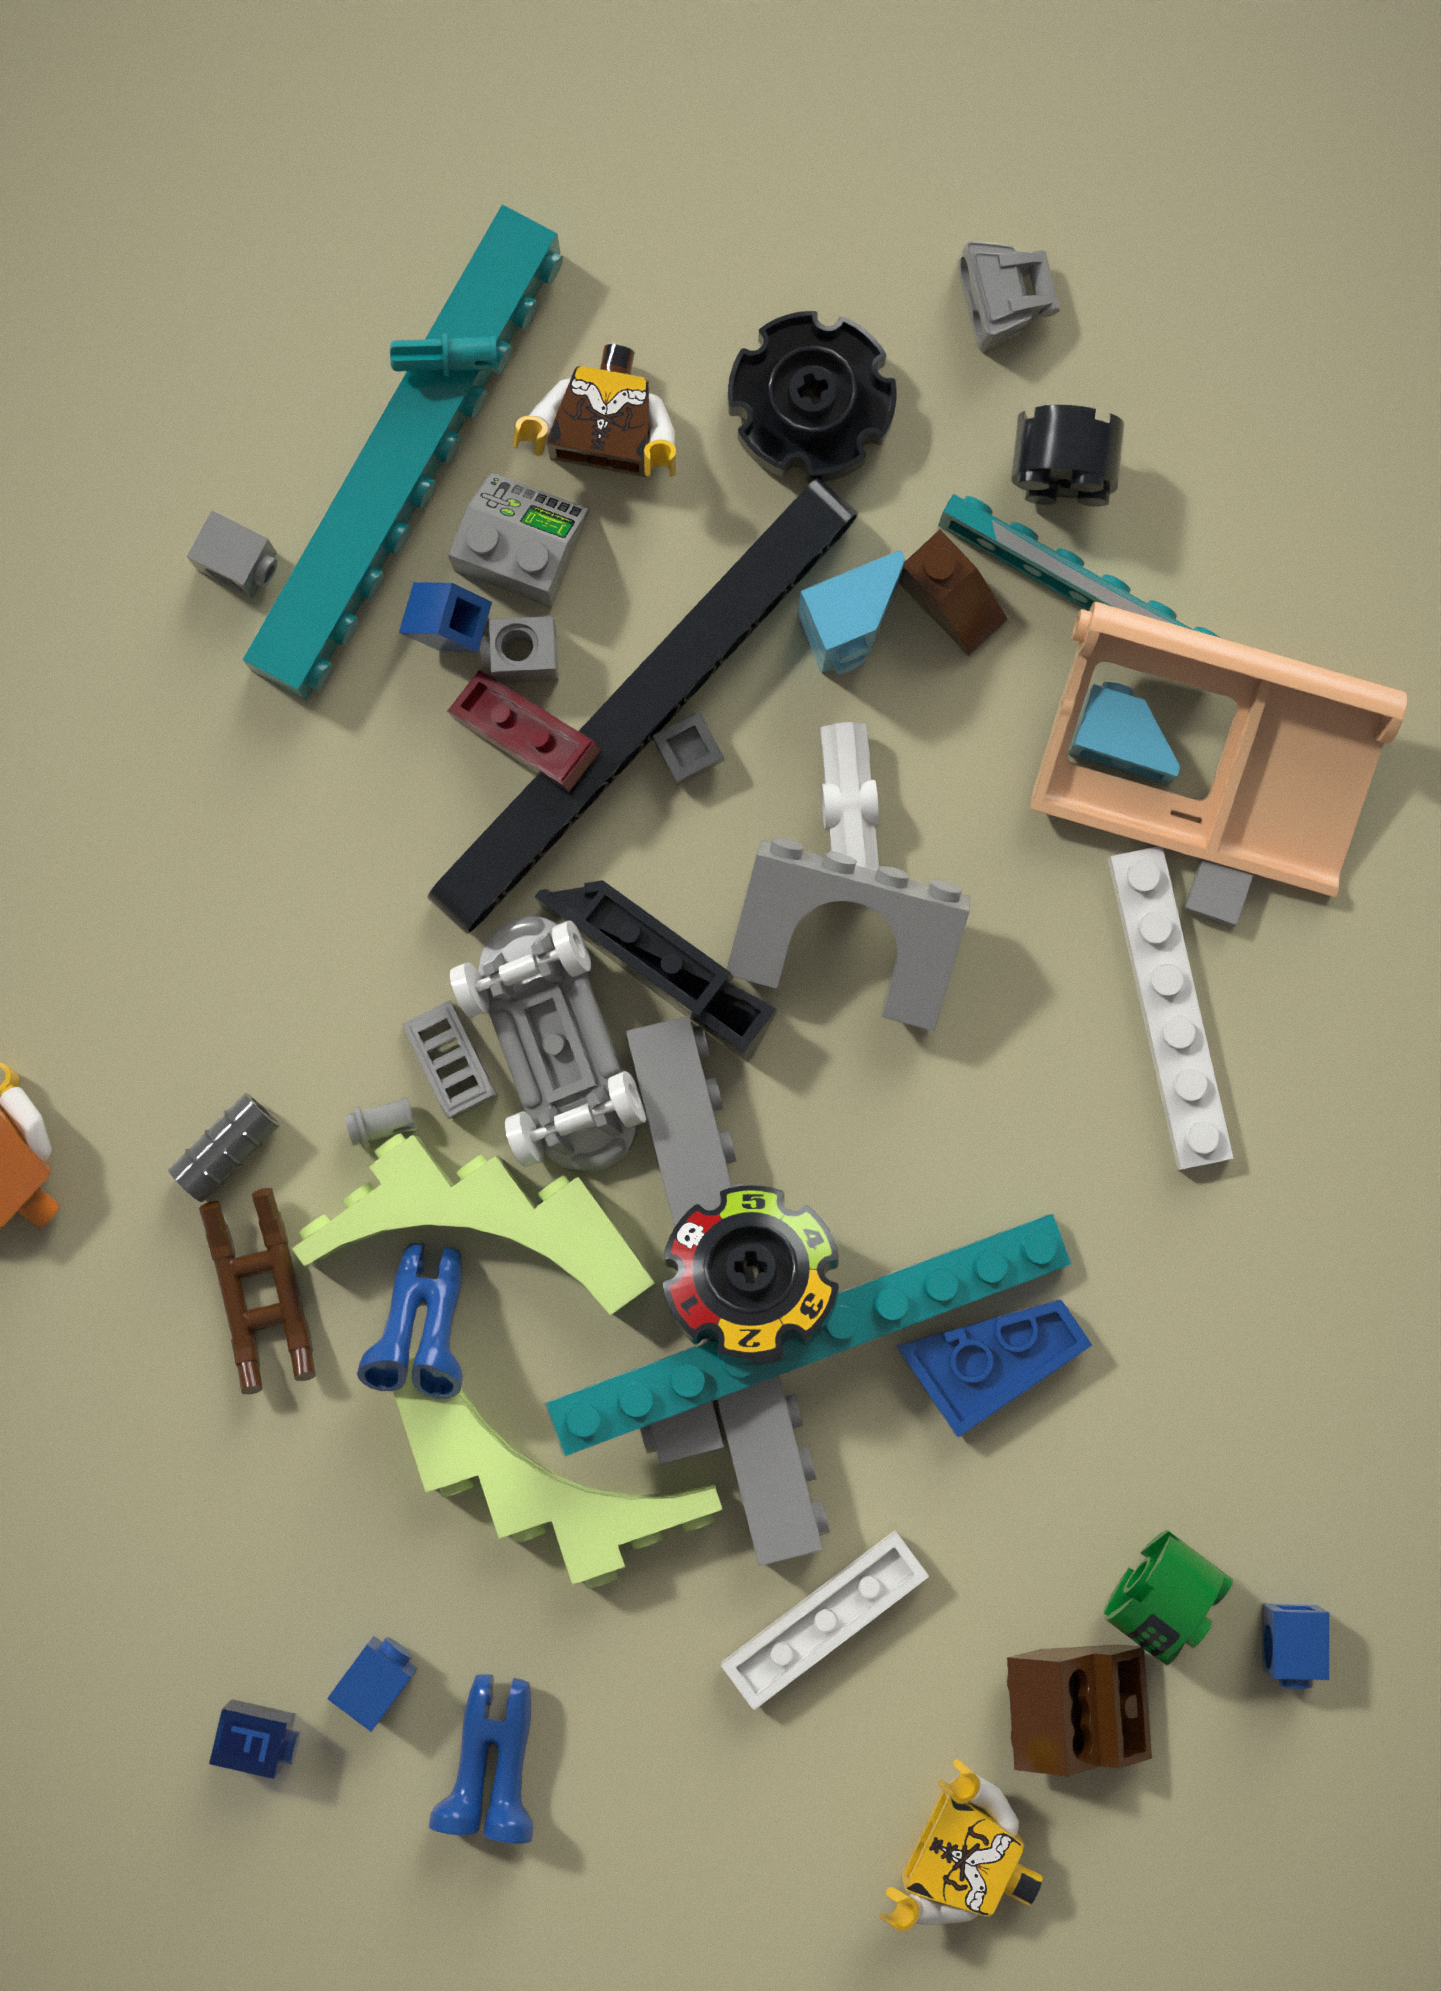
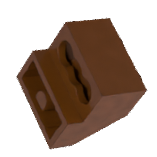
[1007,1644,1152,1777]

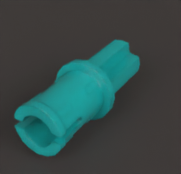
[389,333,497,376]

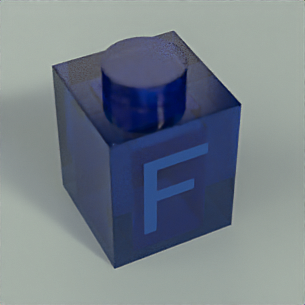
[209,1699,300,1779]

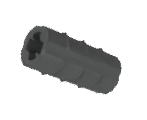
[168,1093,280,1202]

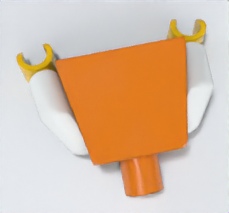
[0,1063,60,1229]

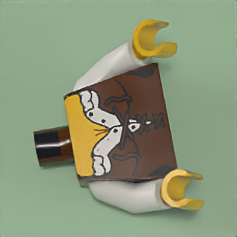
[512,344,676,477]

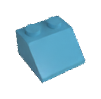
[797,550,905,675]

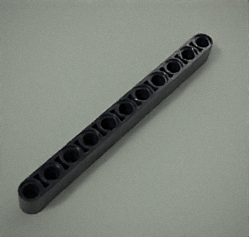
[427,478,858,934]

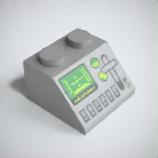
[448,472,589,607]

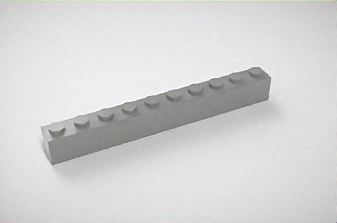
[626,1016,830,1566]

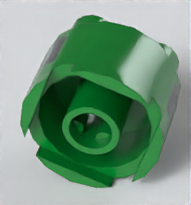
[1104,1530,1233,1666]

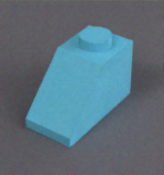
[1068,681,1180,786]

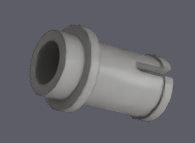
[345,1097,416,1148]

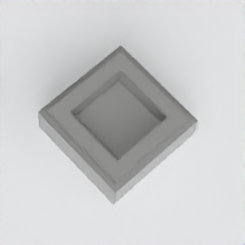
[1183,859,1253,927]

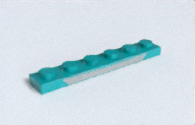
[938,493,1220,638]

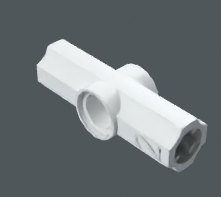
[820,722,879,871]

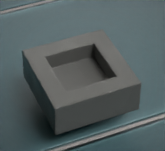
[652,711,724,786]

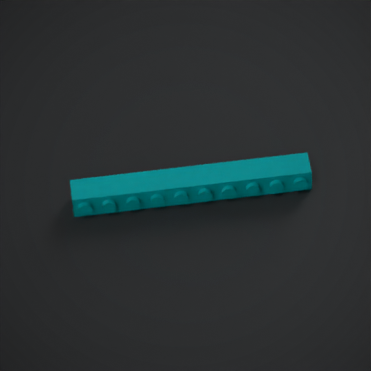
[242,204,563,701]

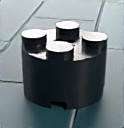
[1011,405,1124,507]

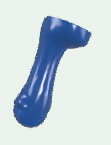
[357,1243,463,1399]
[429,1674,534,1844]

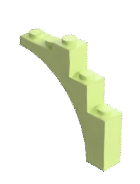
[292,1133,655,1315]
[393,1356,723,1589]

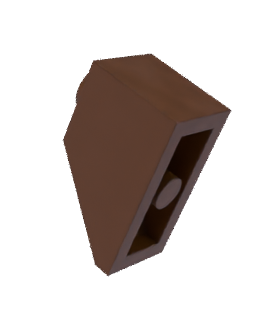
[899,529,1008,656]

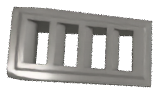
[402,1000,498,1120]

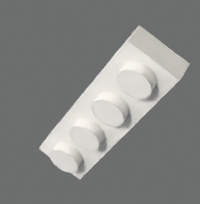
[721,1530,929,1710]

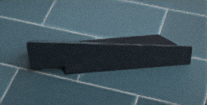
[535,880,777,1062]

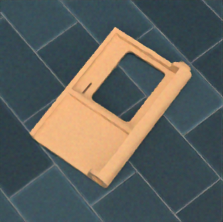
[1030,602,1407,897]

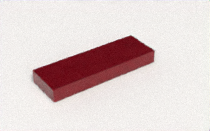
[447,670,601,792]

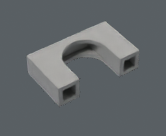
[727,838,970,1031]

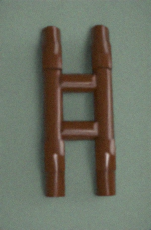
[199,1188,316,1394]

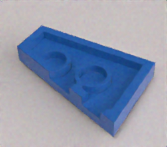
[895,1299,1092,1437]

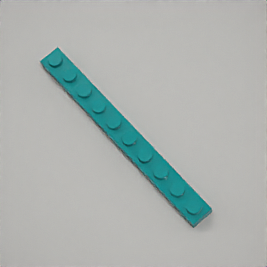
[544,1213,1071,1456]

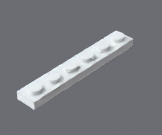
[1107,846,1234,1170]

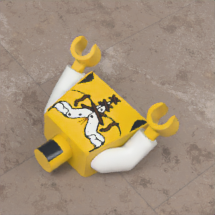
[879,1759,1043,1931]

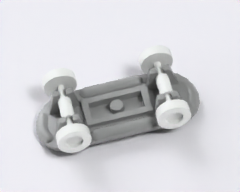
[450,916,646,1172]

